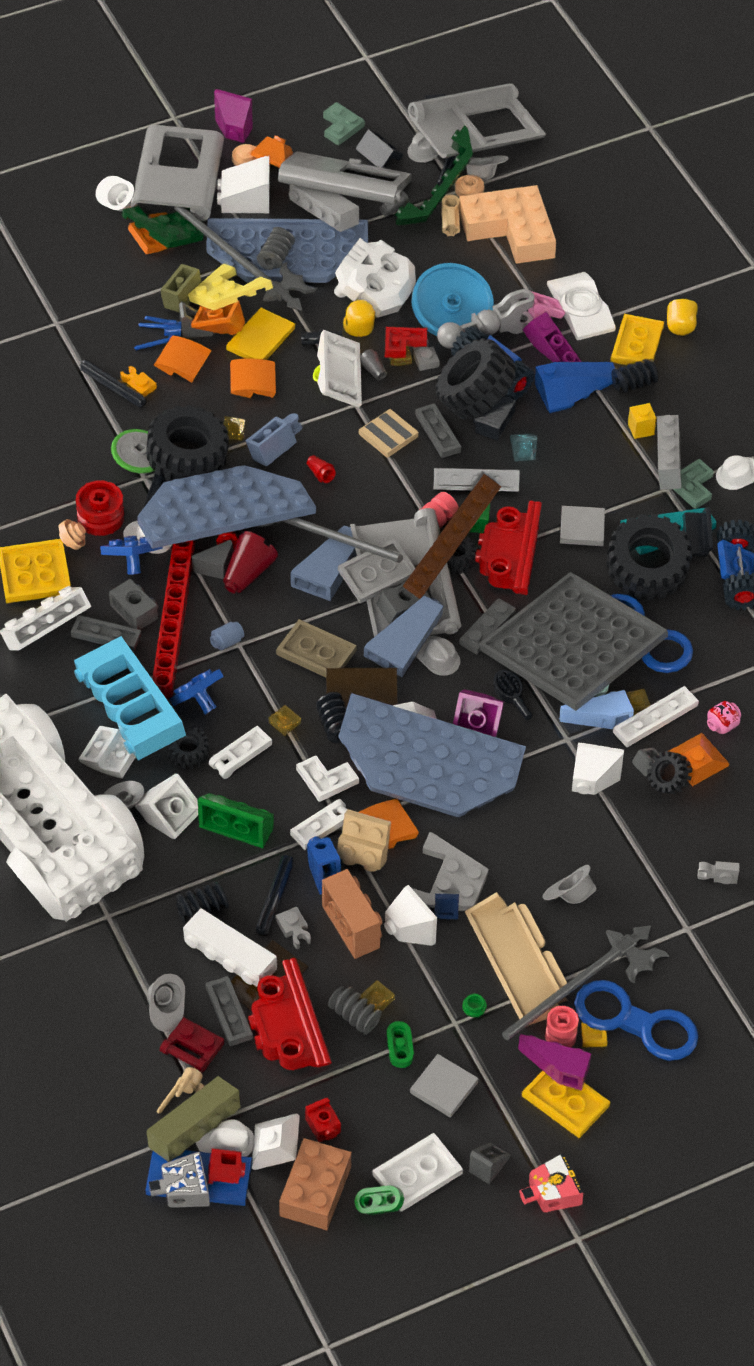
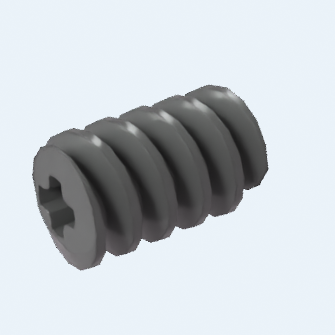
[257,227,295,270]
[328,986,382,1035]

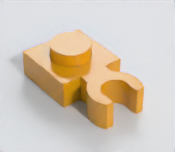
[120,366,157,396]

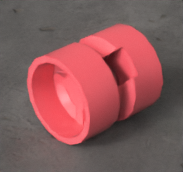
[419,492,459,529]
[545,1006,579,1048]

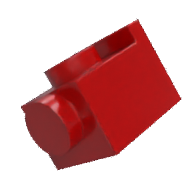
[305,1097,341,1142]
[208,1149,246,1185]

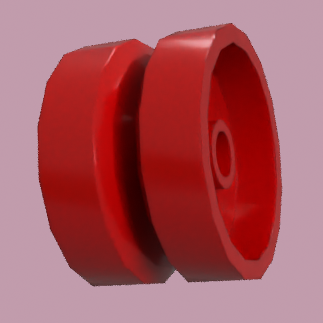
[76,481,124,536]

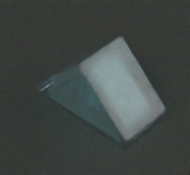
[510,433,537,461]

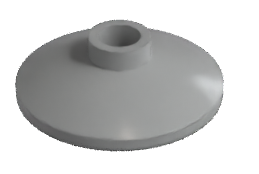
[104,781,145,809]

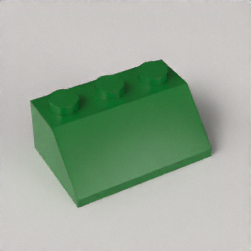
[198,793,274,848]

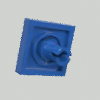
[100,536,163,575]
[169,669,224,714]

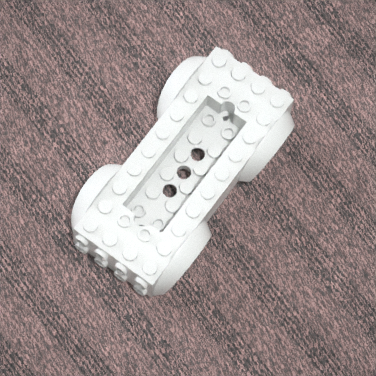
[0,694,144,922]

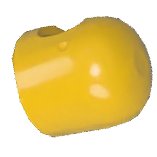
[667,299,698,336]
[343,300,375,337]

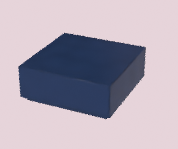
[435,894,459,919]

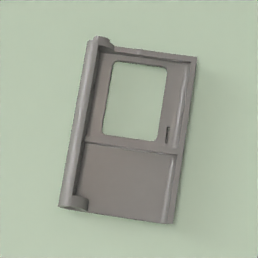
[408,83,546,158]
[130,125,224,221]
[278,151,412,205]
[350,508,461,637]

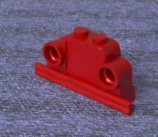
[475,501,542,595]
[248,958,331,1070]

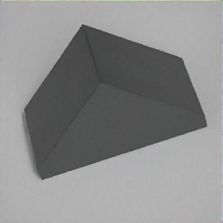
[179,302,214,339]
[192,540,233,579]
[469,1142,511,1185]

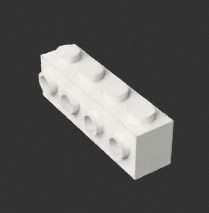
[0,586,91,650]
[183,909,277,987]

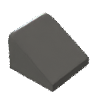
[632,747,659,776]

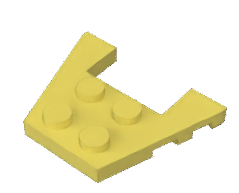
[188,264,273,310]

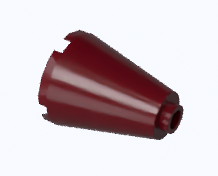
[223,531,278,593]

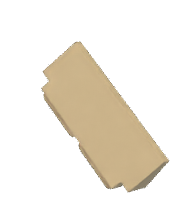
[465,892,569,1026]

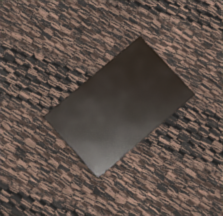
[326,668,397,708]
[231,940,308,1011]

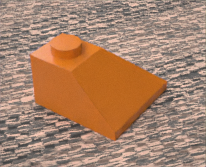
[251,136,293,168]
[191,300,245,335]
[669,733,729,786]

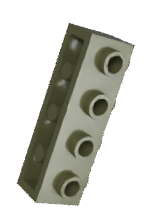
[147,1076,240,1162]

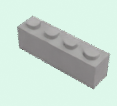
[289,184,359,232]
[657,415,681,490]

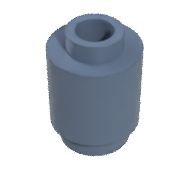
[210,622,244,651]

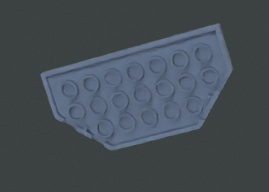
[206,218,368,283]
[138,465,316,549]
[338,693,526,817]

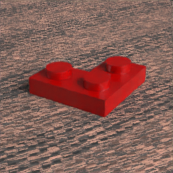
[385,327,427,359]

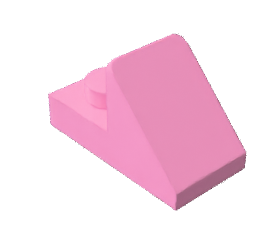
[528,291,565,319]

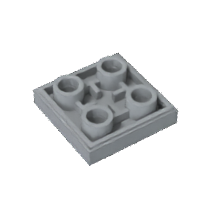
[560,506,605,546]
[410,1054,478,1118]

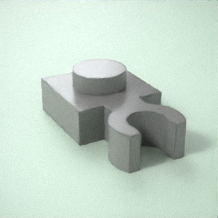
[413,339,439,371]
[697,861,739,884]
[276,907,311,949]

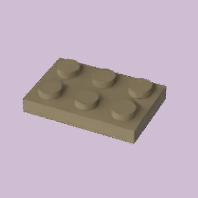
[276,619,357,677]

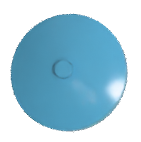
[412,263,494,336]

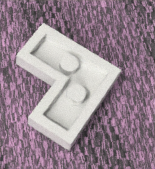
[296,755,359,802]

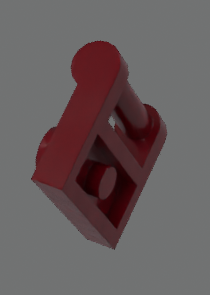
[159,1017,224,1074]

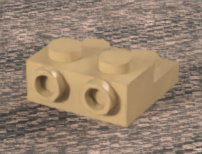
[337,809,391,872]

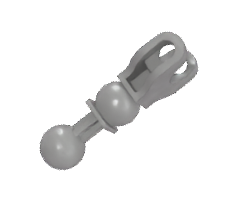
[437,289,534,349]

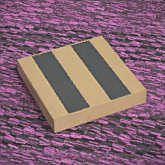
[359,409,419,458]

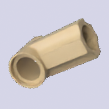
[441,194,460,236]

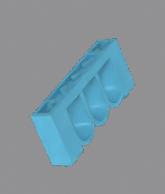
[74,636,186,760]

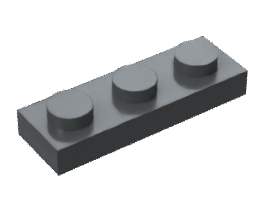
[415,403,461,458]
[459,598,516,655]
[71,615,142,652]
[206,976,253,1046]

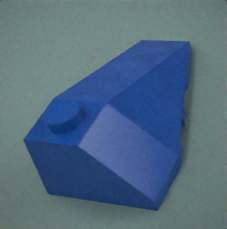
[535,362,615,413]

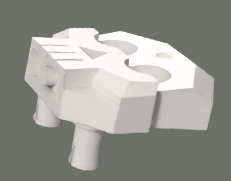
[334,238,416,318]

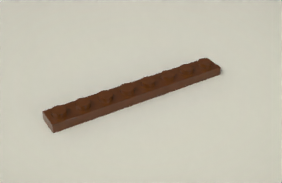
[403,474,502,599]

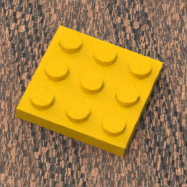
[0,539,71,603]

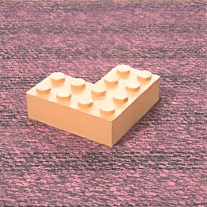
[459,185,556,264]

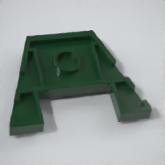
[122,206,204,248]

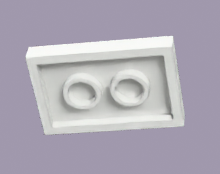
[373,1133,463,1212]

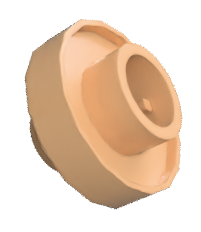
[232,144,258,166]
[455,175,484,196]
[59,519,86,550]

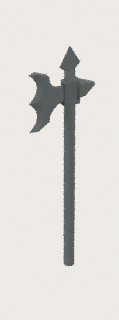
[174,206,318,311]
[260,501,403,563]
[502,925,670,1040]

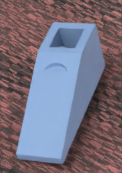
[559,690,634,729]

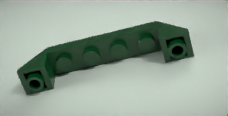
[395,125,473,226]

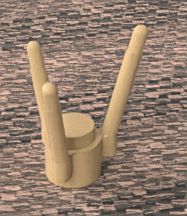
[157,1067,204,1114]

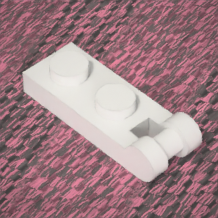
[208,726,272,779]
[290,799,348,850]

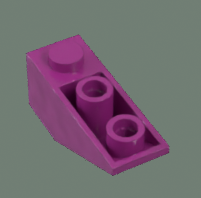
[523,312,581,363]
[518,1034,591,1090]

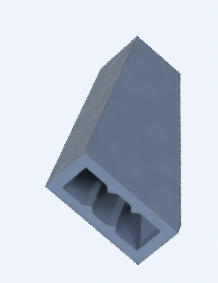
[291,525,357,601]
[364,596,443,677]

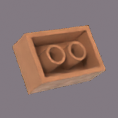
[322,869,382,959]
[279,1138,351,1230]

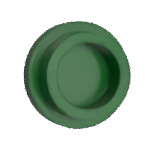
[462,994,487,1017]

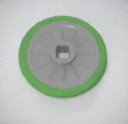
[111,429,155,473]

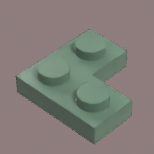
[323,102,365,146]
[673,459,714,509]

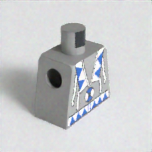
[149,1152,210,1208]

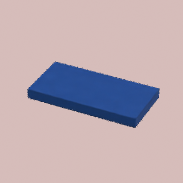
[145,1150,252,1206]

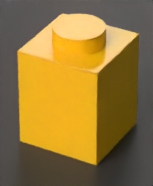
[628,403,656,439]

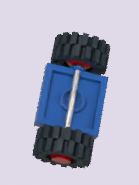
[451,326,535,400]
[717,520,754,610]

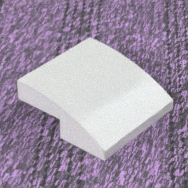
[79,726,135,778]

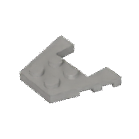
[412,832,489,911]

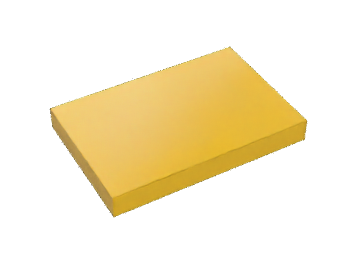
[226,307,295,360]
[611,314,664,365]
[522,1071,610,1139]

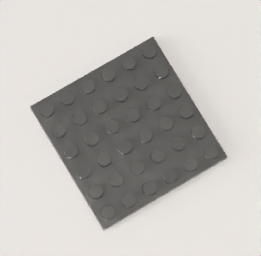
[479,572,668,711]

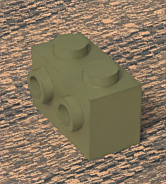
[161,264,202,313]

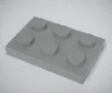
[338,538,415,604]

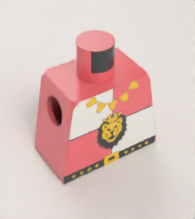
[520,1153,584,1212]

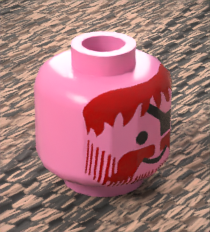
[707,701,741,734]

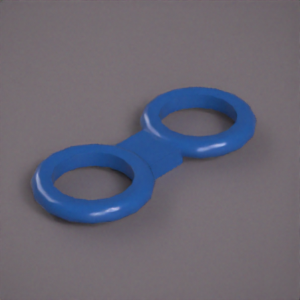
[610,594,693,673]
[574,980,698,1061]

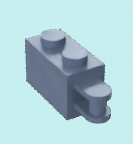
[246,413,302,466]

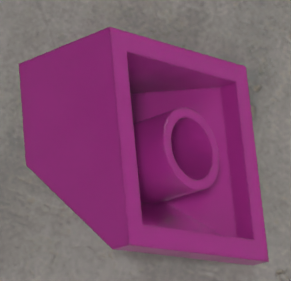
[214,89,253,143]
[453,689,504,737]

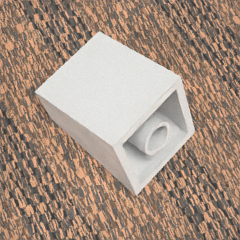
[217,156,270,213]

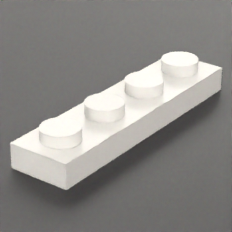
[613,686,698,747]

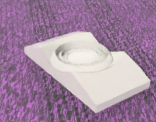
[547,272,615,341]
[317,330,362,408]

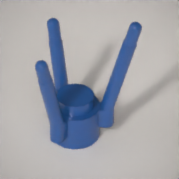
[134,316,181,350]

